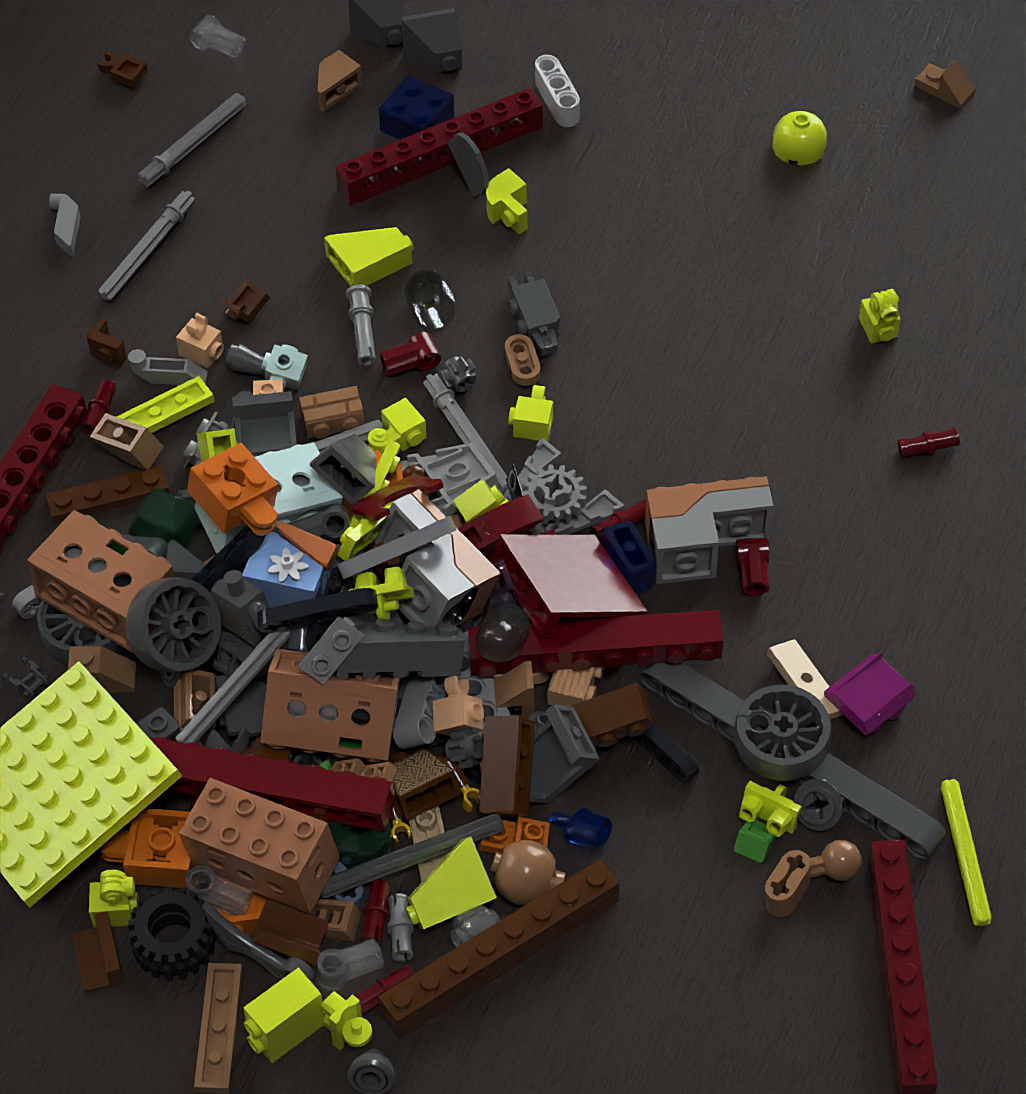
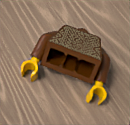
[388,749,480,846]

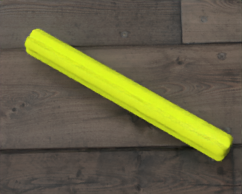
[941,779,992,927]

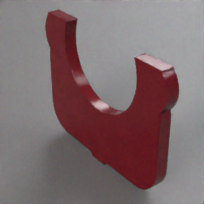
[351,475,444,521]

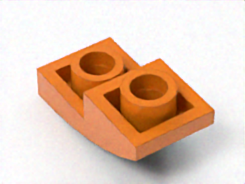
[478,816,550,854]

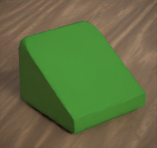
[734,820,777,863]

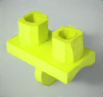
[350,567,414,620]
[739,781,802,837]
[320,991,372,1050]

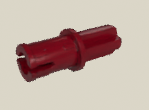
[80,379,116,434]
[360,880,390,946]
[355,964,414,1015]

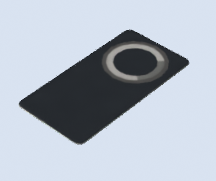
[506,463,523,500]

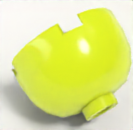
[772,111,827,165]

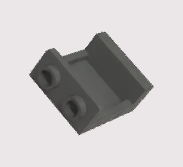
[232,391,297,457]
[530,704,600,803]

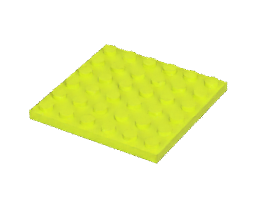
[0,661,182,907]

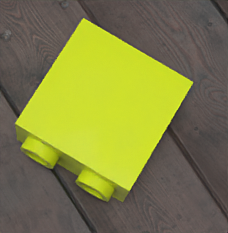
[243,967,325,1063]

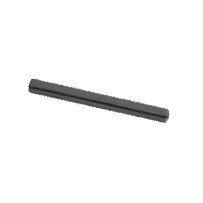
[321,813,503,898]

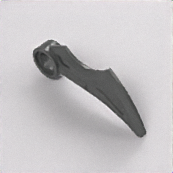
[202,902,315,982]

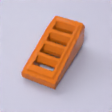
[276,521,338,571]

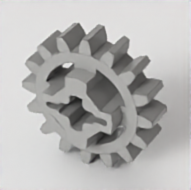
[522,464,587,525]

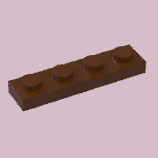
[46,465,170,524]

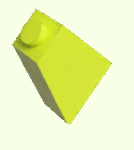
[324,227,414,286]
[405,837,497,929]

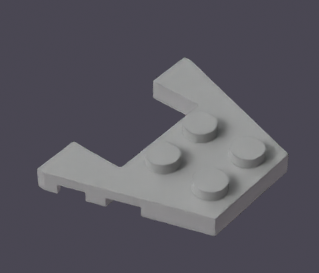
[503,438,624,535]
[398,443,498,517]

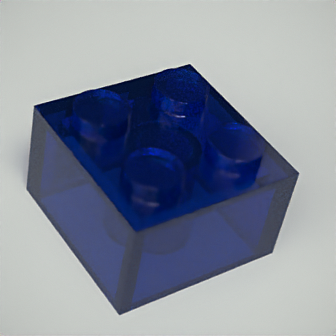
[378,75,455,140]

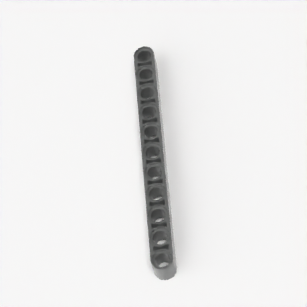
[639,662,946,860]

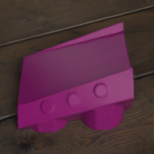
[824,653,915,735]

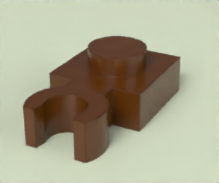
[97,51,148,88]

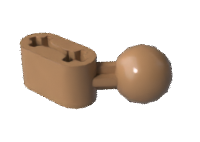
[765,840,862,917]

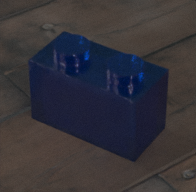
[601,520,657,593]

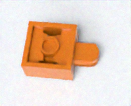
[187,443,279,536]
[99,808,196,889]

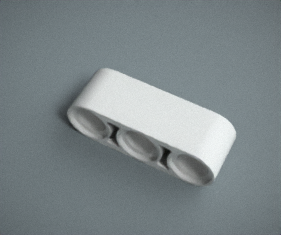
[535,55,580,127]

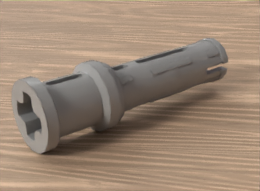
[346,284,376,367]

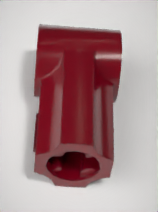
[379,332,442,376]
[736,538,769,597]

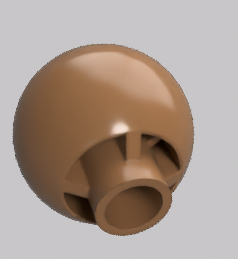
[490,840,565,906]

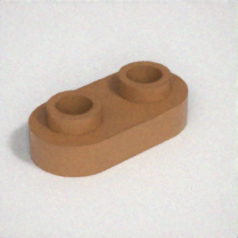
[505,334,540,386]

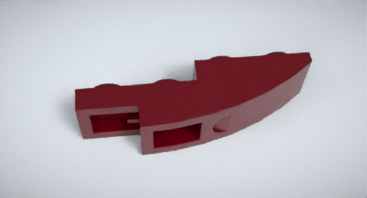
[458,494,545,555]

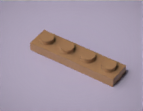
[194,963,243,1094]

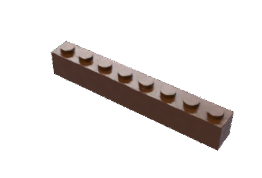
[378,859,619,1040]

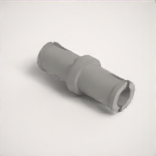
[387,893,414,962]

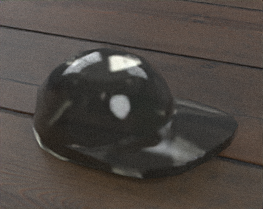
[404,269,456,329]
[475,604,530,662]

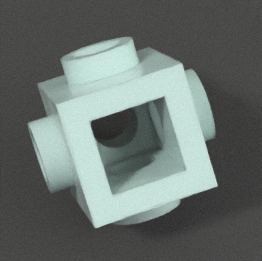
[261,344,308,391]

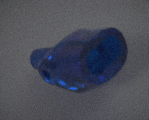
[550,808,612,849]

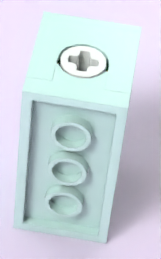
[195,442,343,553]

